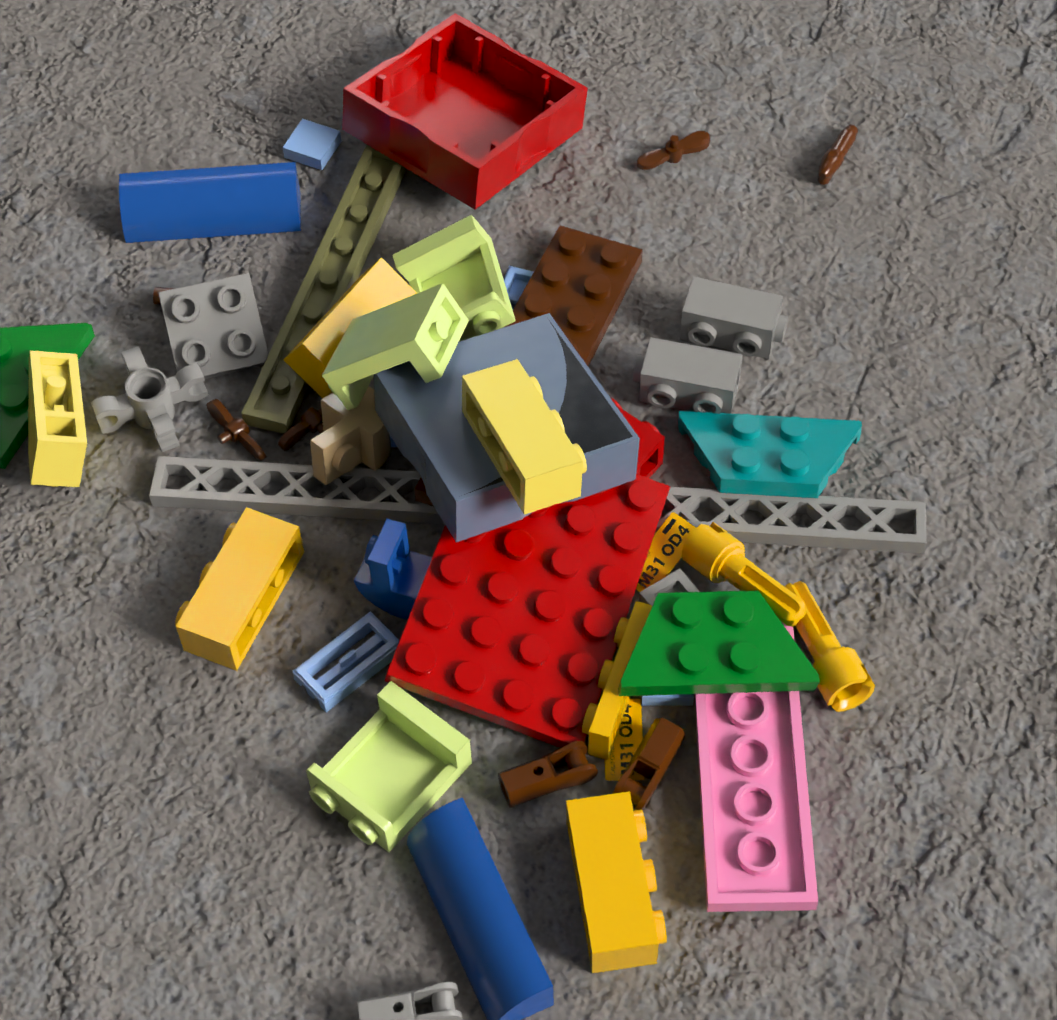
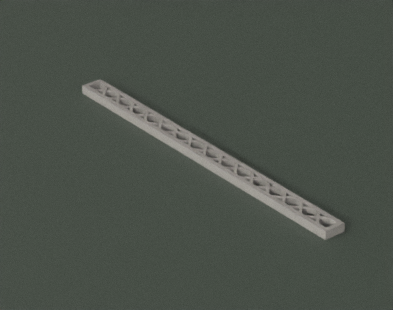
[149,456,927,554]

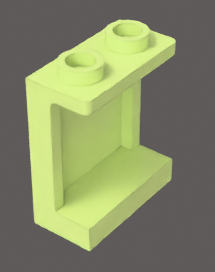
[393,215,516,342]
[322,283,469,410]
[306,681,472,852]

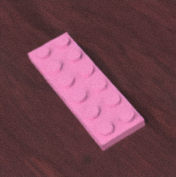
[694,622,818,912]

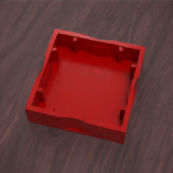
[342,13,588,210]

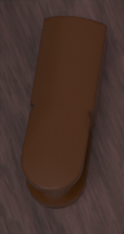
[612,717,685,810]
[498,741,598,808]

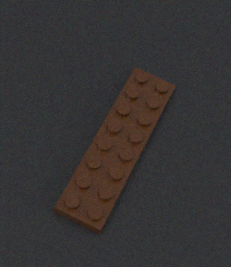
[414,225,643,507]

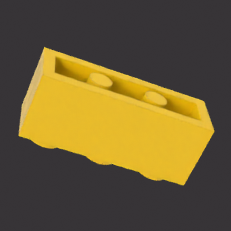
[283,257,417,398]
[175,507,304,671]
[566,791,667,973]

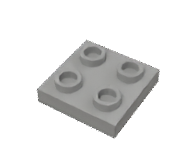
[158,273,268,379]

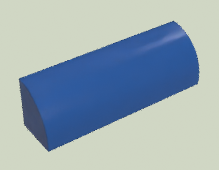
[119,162,301,243]
[407,797,554,1020]

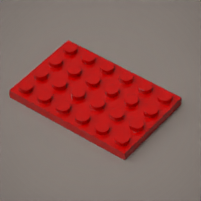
[384,474,671,748]

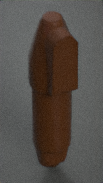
[818,124,858,185]

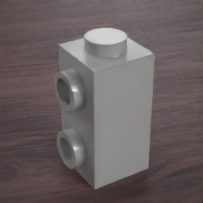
[680,276,788,359]
[633,337,743,414]

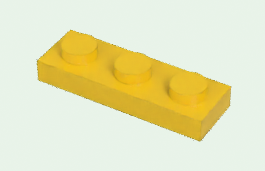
[582,601,652,760]

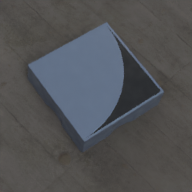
[374,313,640,543]

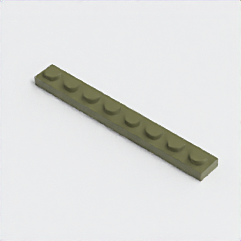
[241,145,407,434]

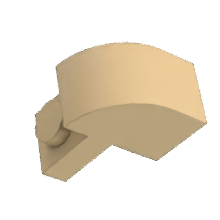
[310,386,390,485]

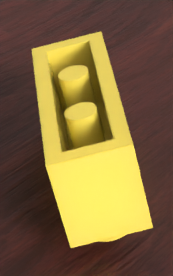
[462,359,587,515]

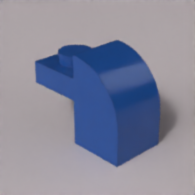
[354,519,432,620]

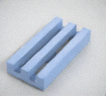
[292,611,400,713]

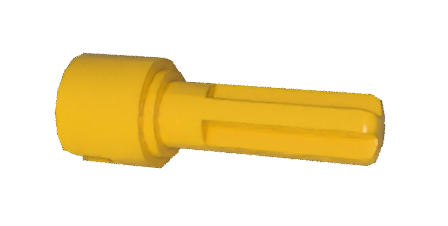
[682,522,807,626]
[784,581,875,712]

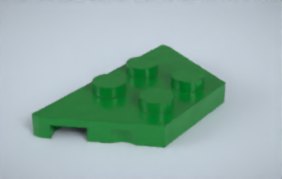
[0,323,95,469]
[618,591,820,696]

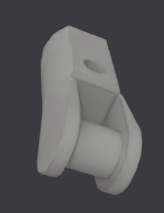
[357,982,463,1020]

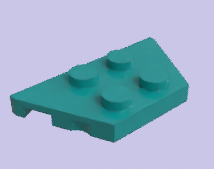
[678,411,862,498]

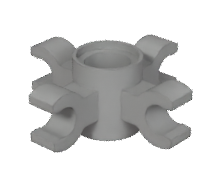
[91,346,209,452]

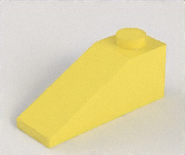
[28,350,87,487]

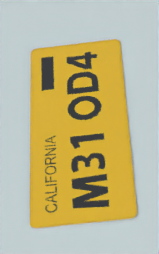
[636,512,696,592]
[605,699,644,781]

